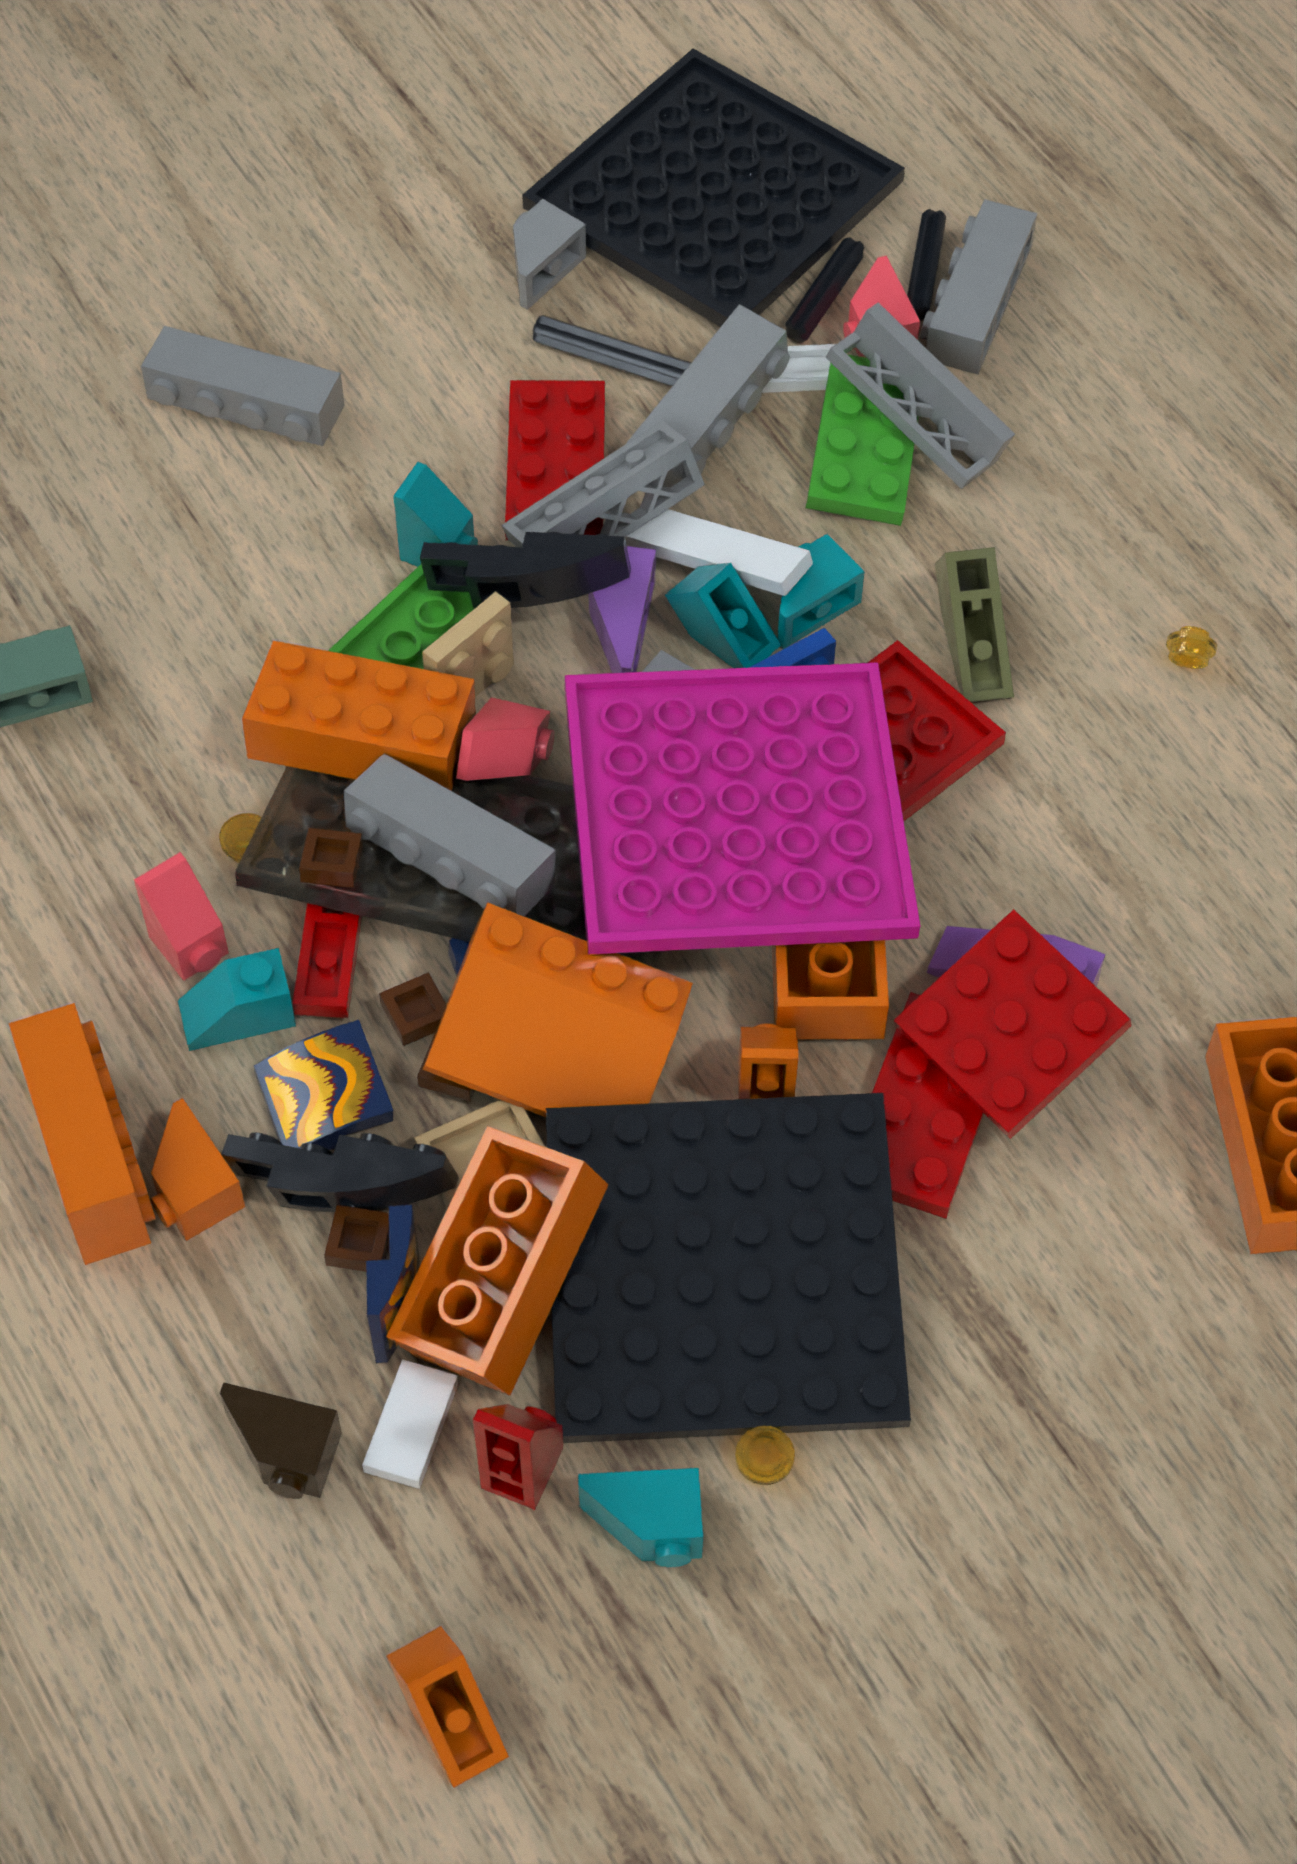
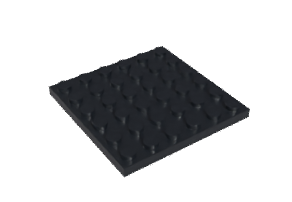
[522,48,905,327]
[546,1093,911,1443]

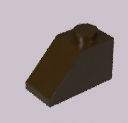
[220,1382,342,1499]

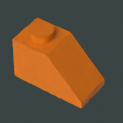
[738,1023,798,1099]
[150,1098,245,1241]
[386,1626,509,1788]

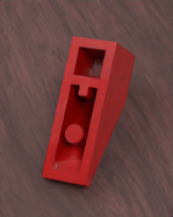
[473,1404,564,1510]

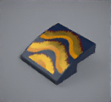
[254,1020,394,1150]
[366,1205,419,1363]

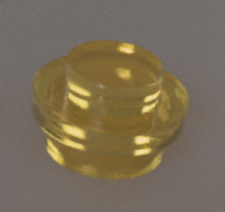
[1166,626,1217,669]
[219,813,273,864]
[735,1426,795,1485]

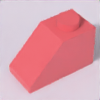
[843,255,920,357]
[456,697,555,781]
[134,852,229,981]

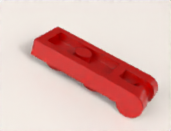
[292,883,366,1018]

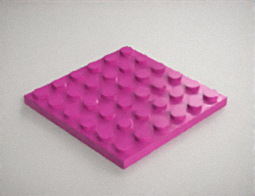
[564,663,921,954]

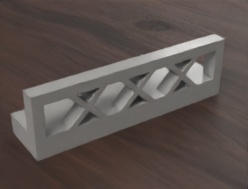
[826,303,1015,489]
[502,420,705,547]

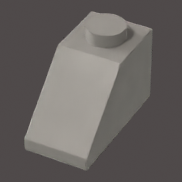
[513,199,586,310]

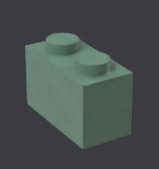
[0,625,93,728]

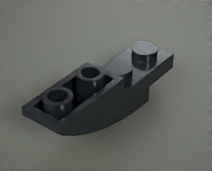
[420,532,631,609]
[221,1132,459,1212]

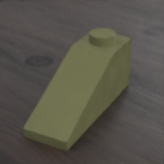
[935,547,1014,703]

